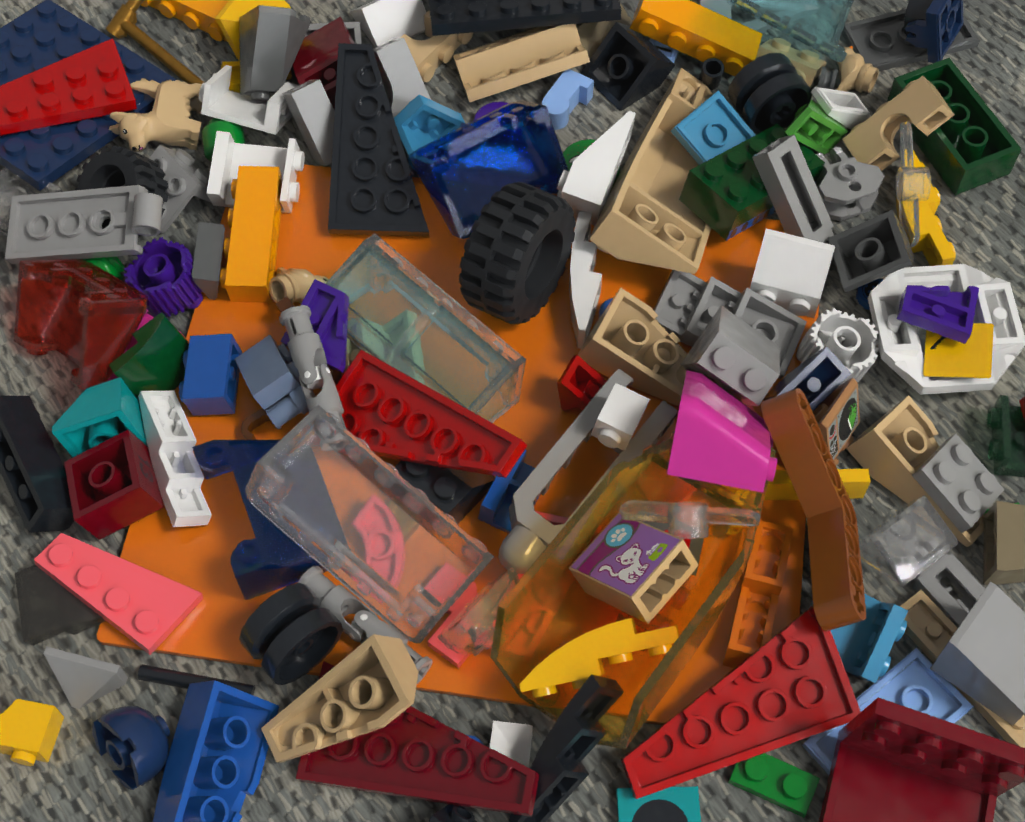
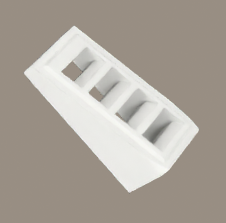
[811,87,871,130]

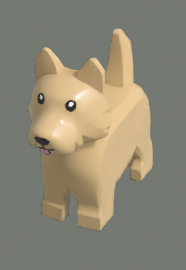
[109,78,203,152]

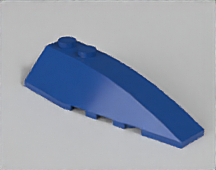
[153,680,279,822]

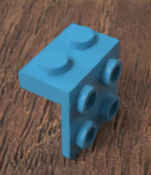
[394,94,465,182]
[809,594,908,683]

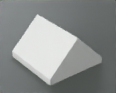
[350,0,426,47]

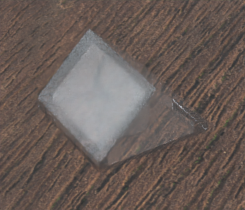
[859,495,958,587]

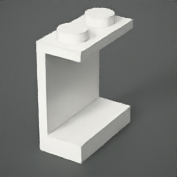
[199,65,298,135]
[206,131,305,213]

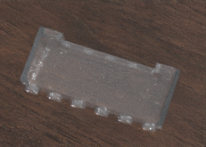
[245,405,494,643]

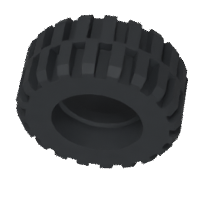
[459,182,576,324]

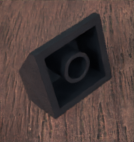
[581,22,675,111]
[391,460,495,533]

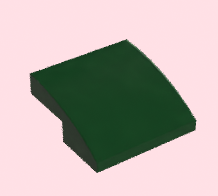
[109,312,189,398]

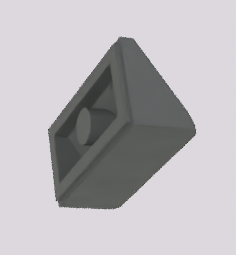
[192,222,225,300]

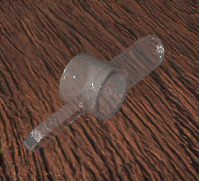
[896,121,931,247]
[619,500,761,539]

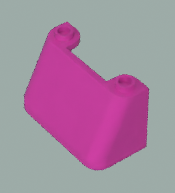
[667,370,777,493]

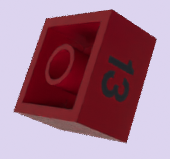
[64,429,164,540]

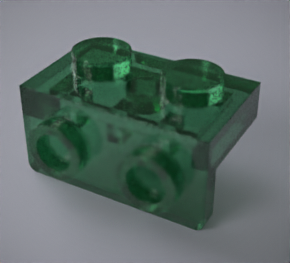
[986,395,1025,477]

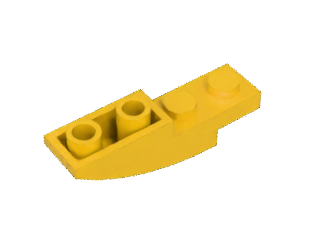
[896,150,956,266]
[519,617,680,698]

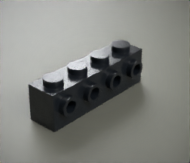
[0,395,74,533]

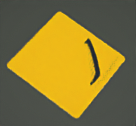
[923,323,994,378]

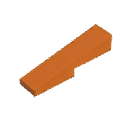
[723,519,794,668]

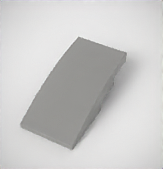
[653,270,807,379]

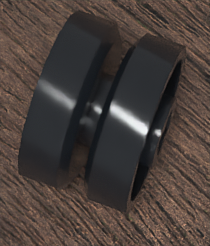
[728,53,812,135]
[239,583,343,685]

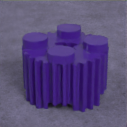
[124,237,203,317]

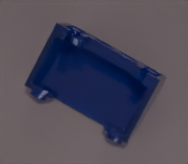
[410,101,569,239]

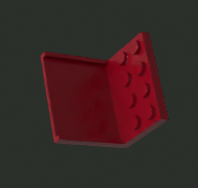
[819,697,1025,822]

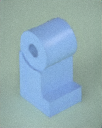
[542,69,594,130]

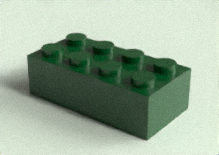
[887,58,1021,196]

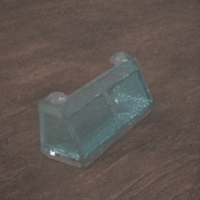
[325,233,526,423]

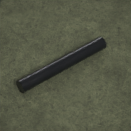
[138,664,255,695]

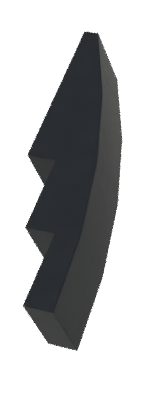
[509,674,624,822]

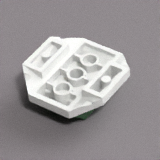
[868,264,1025,395]

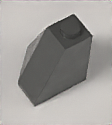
[239,5,310,101]

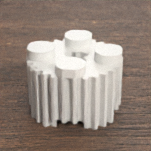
[796,308,879,386]

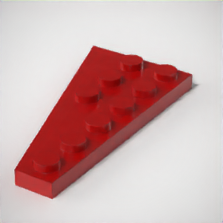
[0,38,137,136]

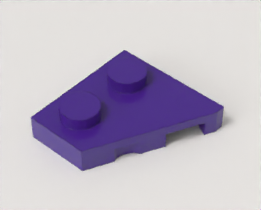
[280,279,349,373]
[897,285,979,344]

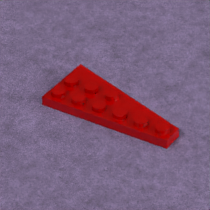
[300,349,528,478]
[621,606,861,799]

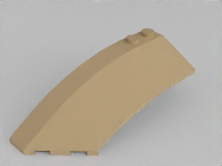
[589,68,713,274]

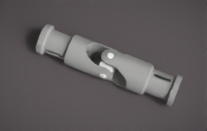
[279,305,353,451]
[298,566,433,684]

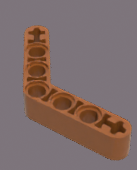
[761,388,866,632]

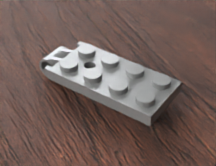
[5,185,163,264]

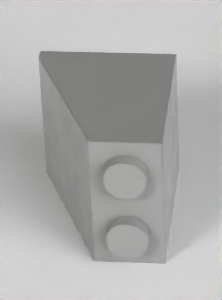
[680,306,780,406]
[930,581,1025,726]

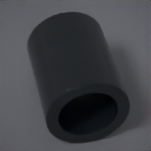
[698,58,724,90]

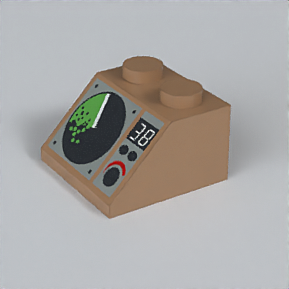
[776,378,860,466]

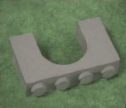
[282,38,431,167]

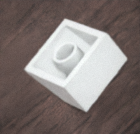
[750,228,835,318]

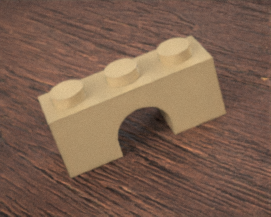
[400,11,473,82]
[842,75,955,171]

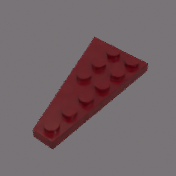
[296,660,539,817]

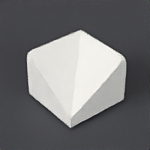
[490,721,533,768]

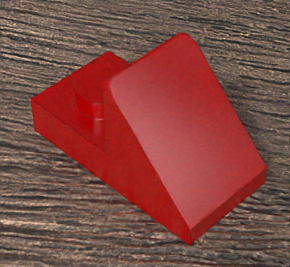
[557,355,607,411]

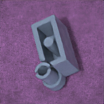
[235,335,309,429]

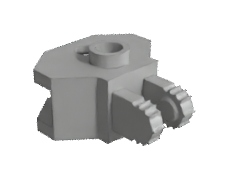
[815,146,885,221]

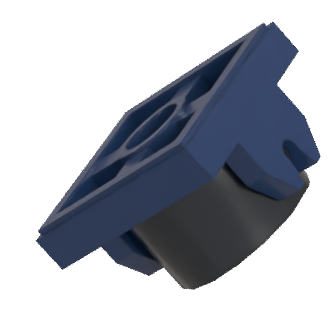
[904,0,964,63]

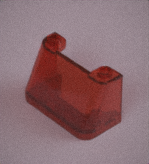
[14,259,148,390]

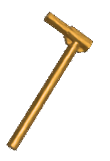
[105,0,205,84]

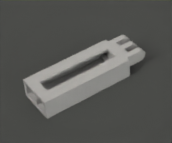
[752,135,834,244]
[900,538,985,628]

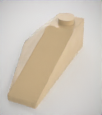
[578,288,687,406]
[846,395,984,547]
[261,634,419,763]

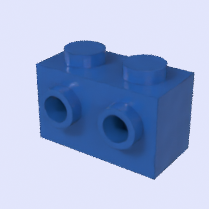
[179,334,242,416]

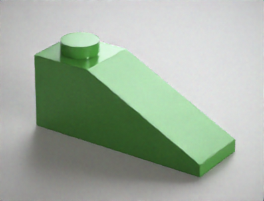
[785,100,848,155]

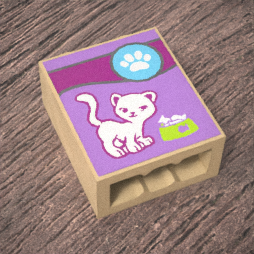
[569,512,699,624]

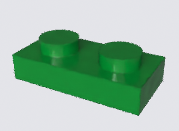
[728,753,820,818]

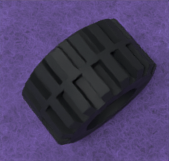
[75,146,168,229]

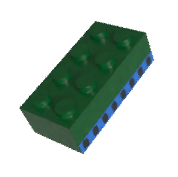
[679,124,825,241]

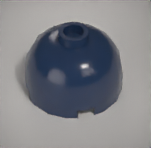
[92,706,170,790]

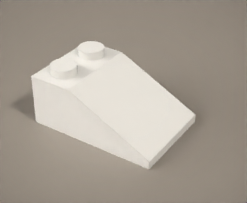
[557,111,636,226]

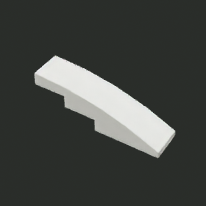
[569,211,602,349]
[138,390,212,527]

